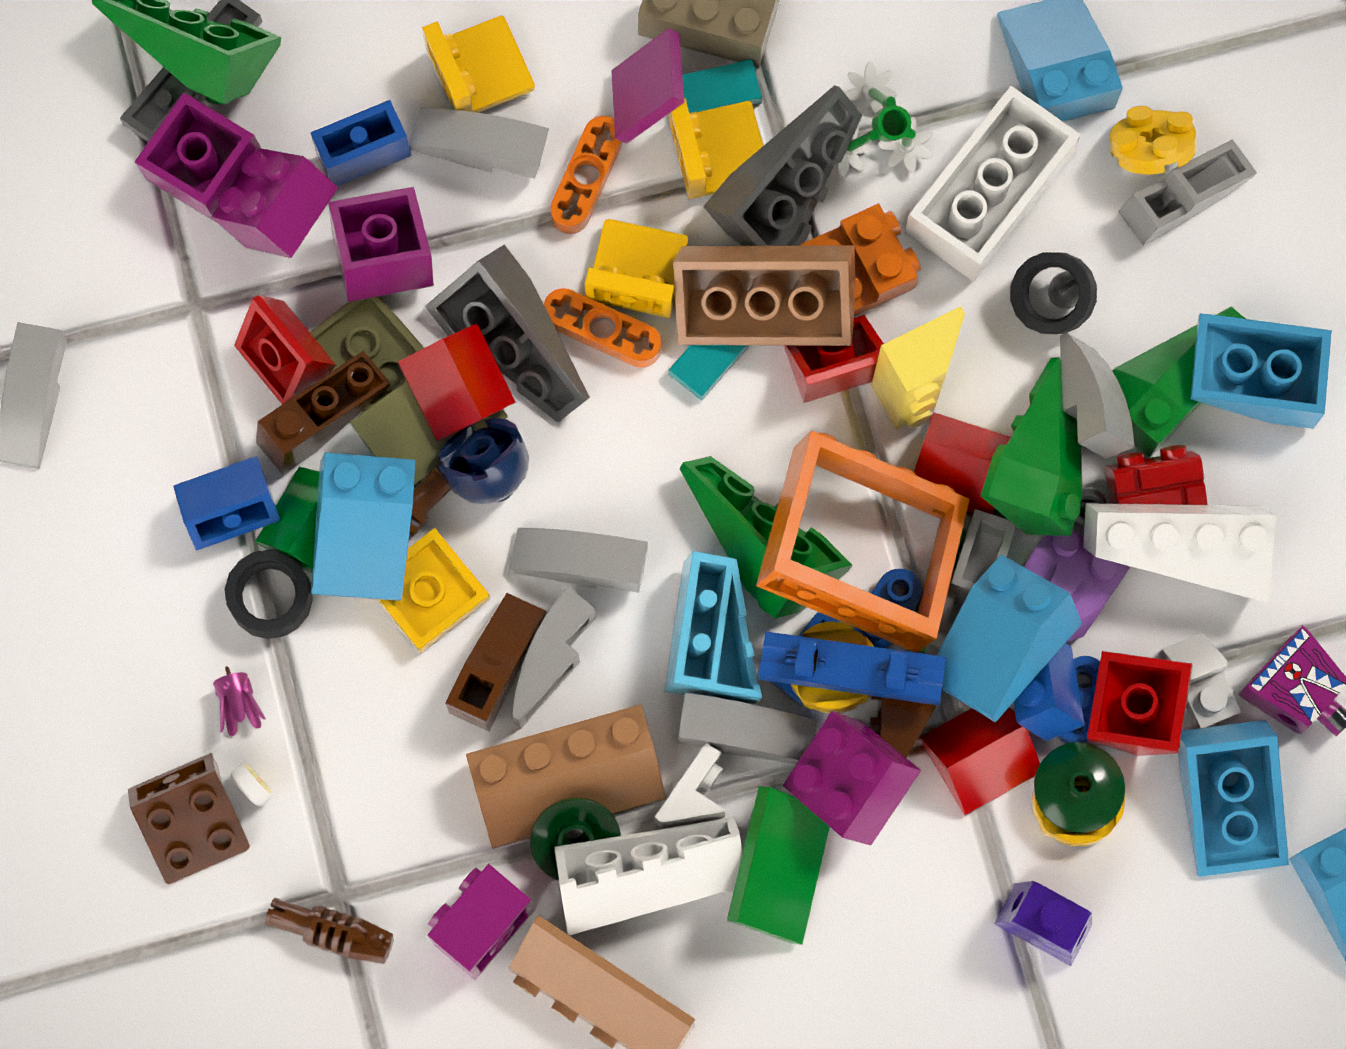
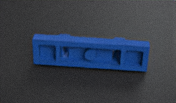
[758,631,946,706]

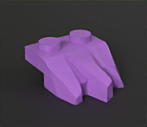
[1023,530,1130,642]

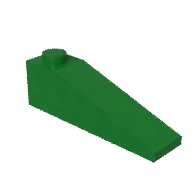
[92,0,282,105]
[1112,306,1246,458]
[981,357,1082,536]
[679,456,852,619]

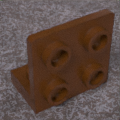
[128,753,250,884]

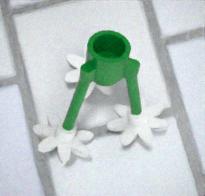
[837,62,933,178]

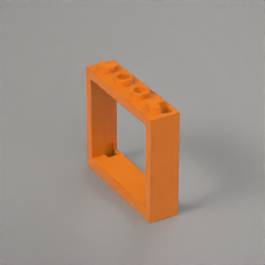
[756,430,969,653]

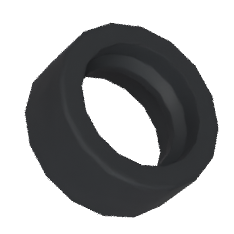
[1010,252,1097,334]
[224,550,313,639]

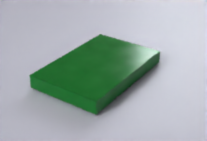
[727,786,830,945]

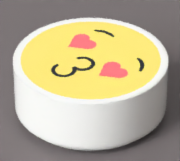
[231,762,273,806]

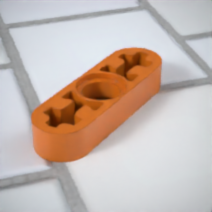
[551,116,623,234]
[544,288,661,368]

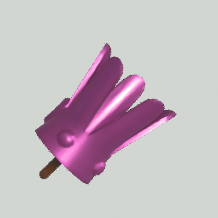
[213,666,266,736]

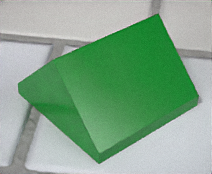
[255,466,319,573]

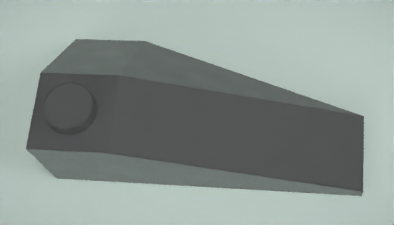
[703,85,862,246]
[425,244,590,422]

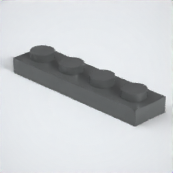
[120,0,262,142]

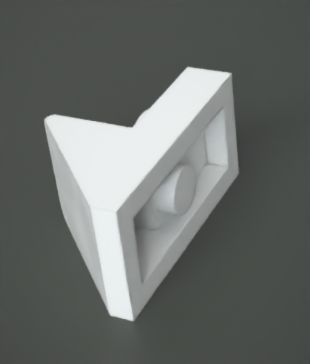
[1161,633,1242,729]
[654,743,726,829]

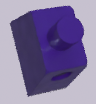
[994,881,1092,966]

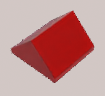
[234,295,337,404]
[784,315,884,403]
[397,324,516,441]
[914,412,1011,515]
[1087,651,1193,756]
[919,707,1040,816]

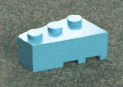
[664,551,762,705]

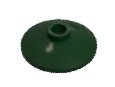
[1034,742,1125,833]
[530,798,621,880]

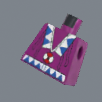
[1238,625,1346,736]

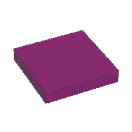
[611,28,684,144]

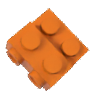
[800,203,921,316]

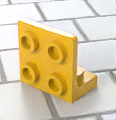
[422,15,535,113]
[668,98,763,200]
[585,219,688,318]

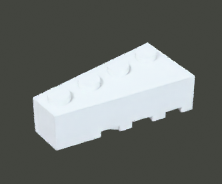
[1083,503,1276,603]
[555,817,743,936]

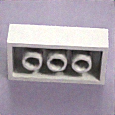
[904,86,1081,282]

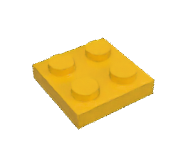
[377,528,491,654]

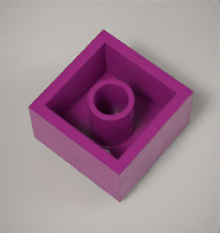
[135,92,261,222]
[211,148,338,258]
[328,187,434,302]
[782,711,921,846]
[427,863,535,980]

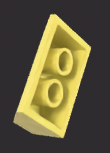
[871,306,965,430]

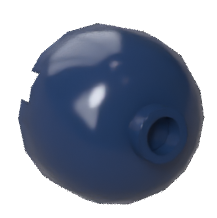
[438,418,529,504]

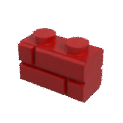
[1105,445,1208,505]

